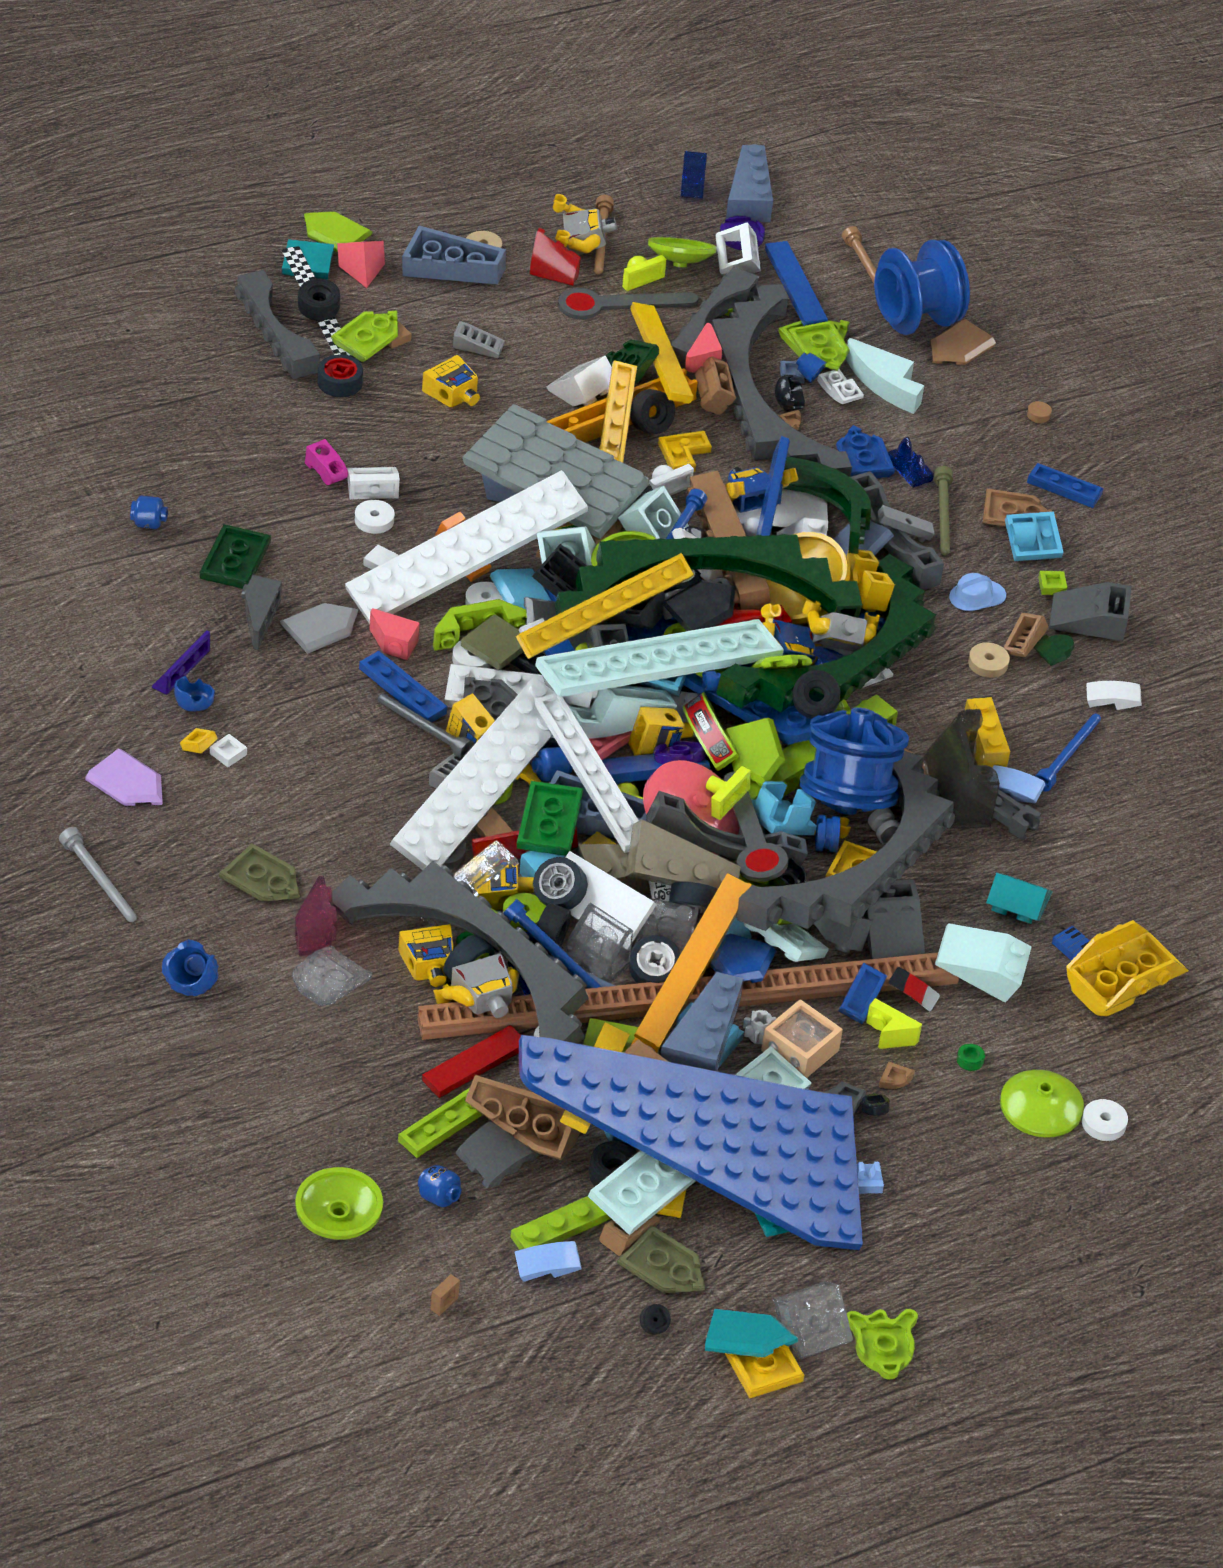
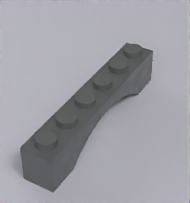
[670,267,759,369]
[235,270,320,379]
[851,471,944,590]
[646,791,808,866]

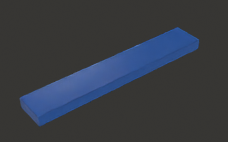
[765,241,828,326]
[756,436,790,536]

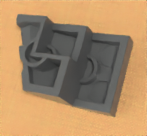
[456,1121,539,1188]

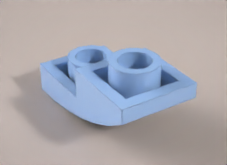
[986,765,1045,803]
[515,1241,582,1282]

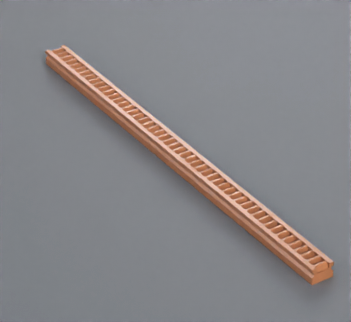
[417,953,959,1040]

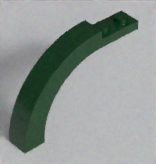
[783,457,871,554]

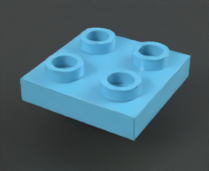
[1005,512,1064,561]

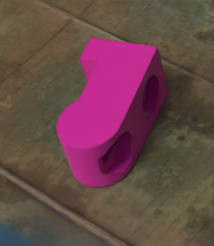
[305,439,348,485]

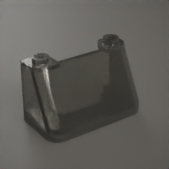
[924,709,1000,829]

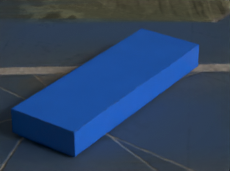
[1027,463,1104,508]

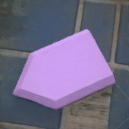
[86,749,162,806]

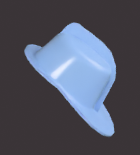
[949,573,1006,611]

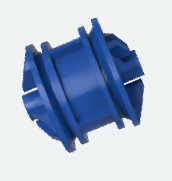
[799,707,909,815]

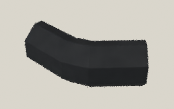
[532,544,665,629]

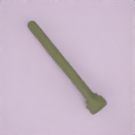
[934,466,953,556]

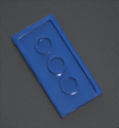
[602,753,710,783]

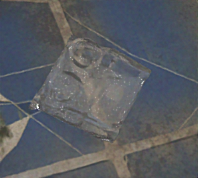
[292,945,373,1006]

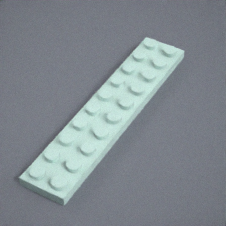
[535,619,784,697]
[588,1046,812,1235]

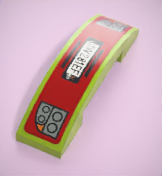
[682,692,740,771]

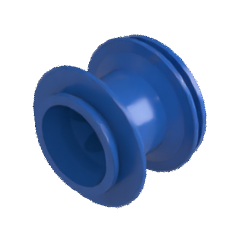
[874,239,970,335]

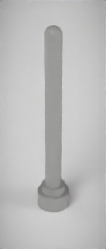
[59,827,137,922]

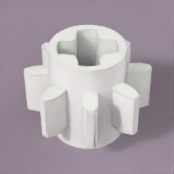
[743,1010,776,1044]

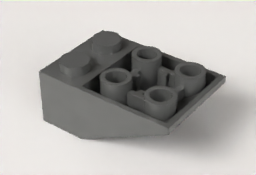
[1049,582,1132,641]
[862,880,925,959]

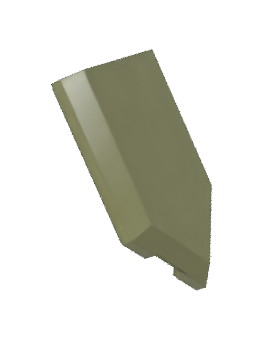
[219,843,300,901]
[617,1226,705,1293]

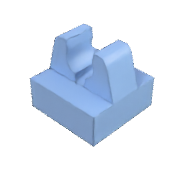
[857,1162,884,1194]

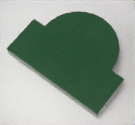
[1033,634,1075,666]

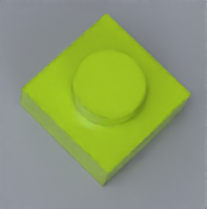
[1038,571,1067,595]

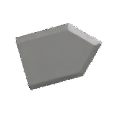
[280,603,358,654]

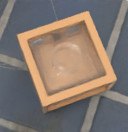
[761,999,843,1078]

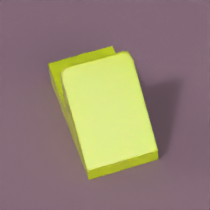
[866,998,922,1049]

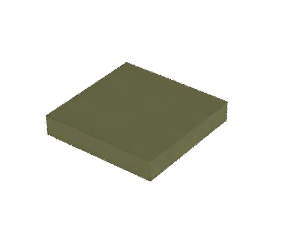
[461,614,524,670]

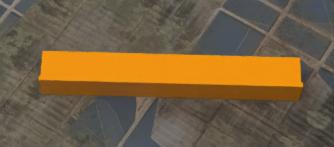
[547,368,698,443]
[631,873,752,1053]

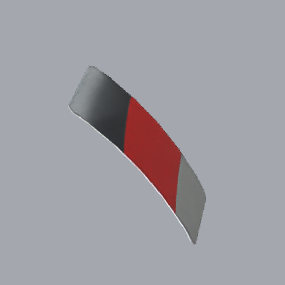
[888,967,940,1012]

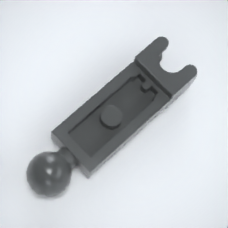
[956,773,1041,840]

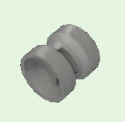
[868,808,900,844]

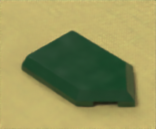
[605,339,659,384]

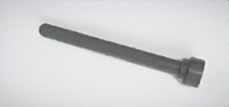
[378,694,475,759]

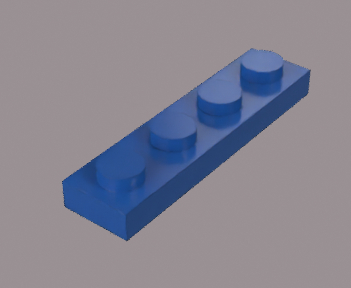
[359,651,448,722]

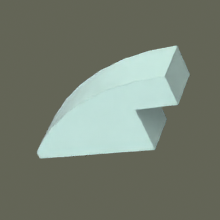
[845,338,924,414]
[569,686,677,739]

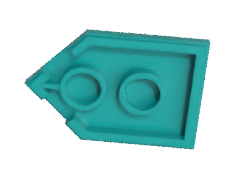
[705,1309,798,1357]

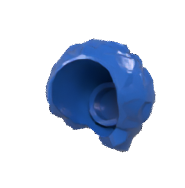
[162,939,219,996]

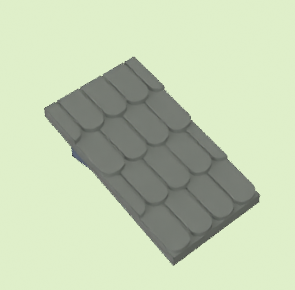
[463,404,649,539]

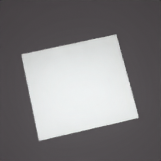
[735,489,828,531]

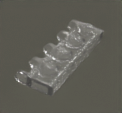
[421,840,519,927]

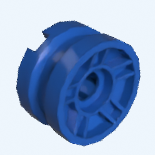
[815,815,840,853]

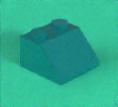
[986,873,1053,924]

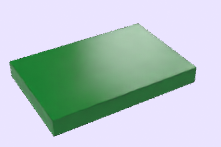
[517,781,583,856]

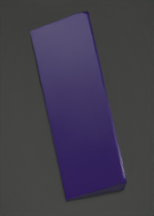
[152,630,210,695]

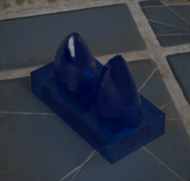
[888,437,934,488]

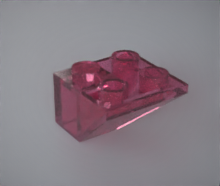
[294,876,337,956]

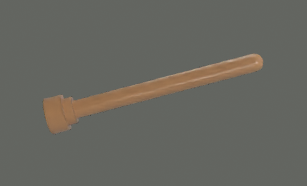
[594,195,614,275]
[842,226,876,283]

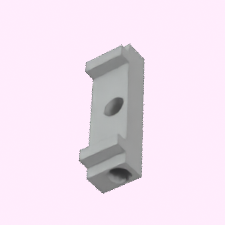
[878,505,935,543]

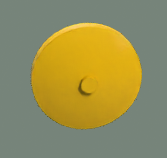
[765,532,850,624]

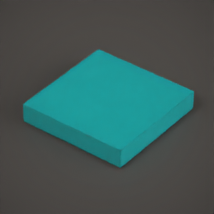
[282,239,334,280]

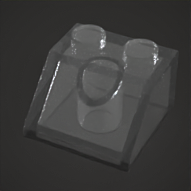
[636,898,699,963]
[567,903,633,983]
[773,1281,853,1359]

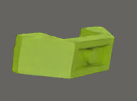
[433,599,527,651]

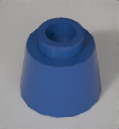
[796,352,827,383]

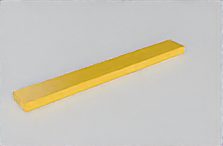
[630,302,693,404]
[516,553,694,659]

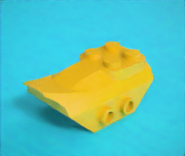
[1066,920,1189,1016]

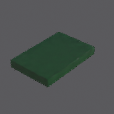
[200,524,271,589]

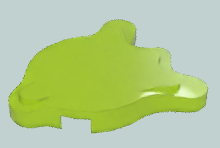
[844,1309,918,1379]

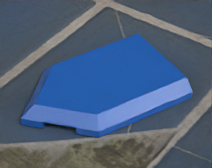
[836,425,895,478]
[710,933,776,983]

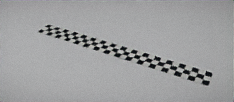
[282,246,355,358]

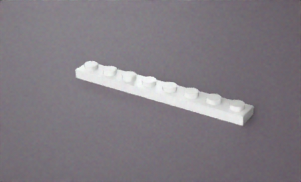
[535,693,639,853]

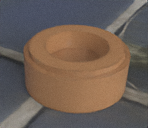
[1027,401,1052,423]

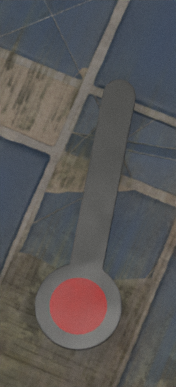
[558,288,698,319]
[724,772,788,882]

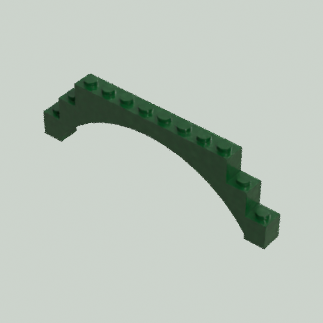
[555,534,862,618]
[716,554,937,712]

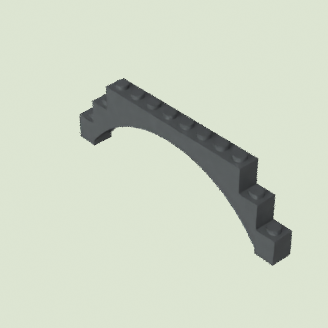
[712,284,852,477]
[737,750,955,931]
[327,861,589,1044]

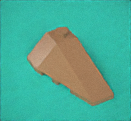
[465,1075,580,1160]

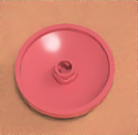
[643,760,740,855]

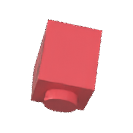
[370,608,420,660]

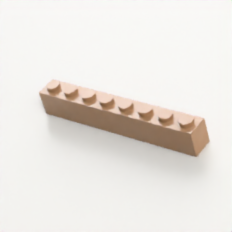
[687,471,770,610]

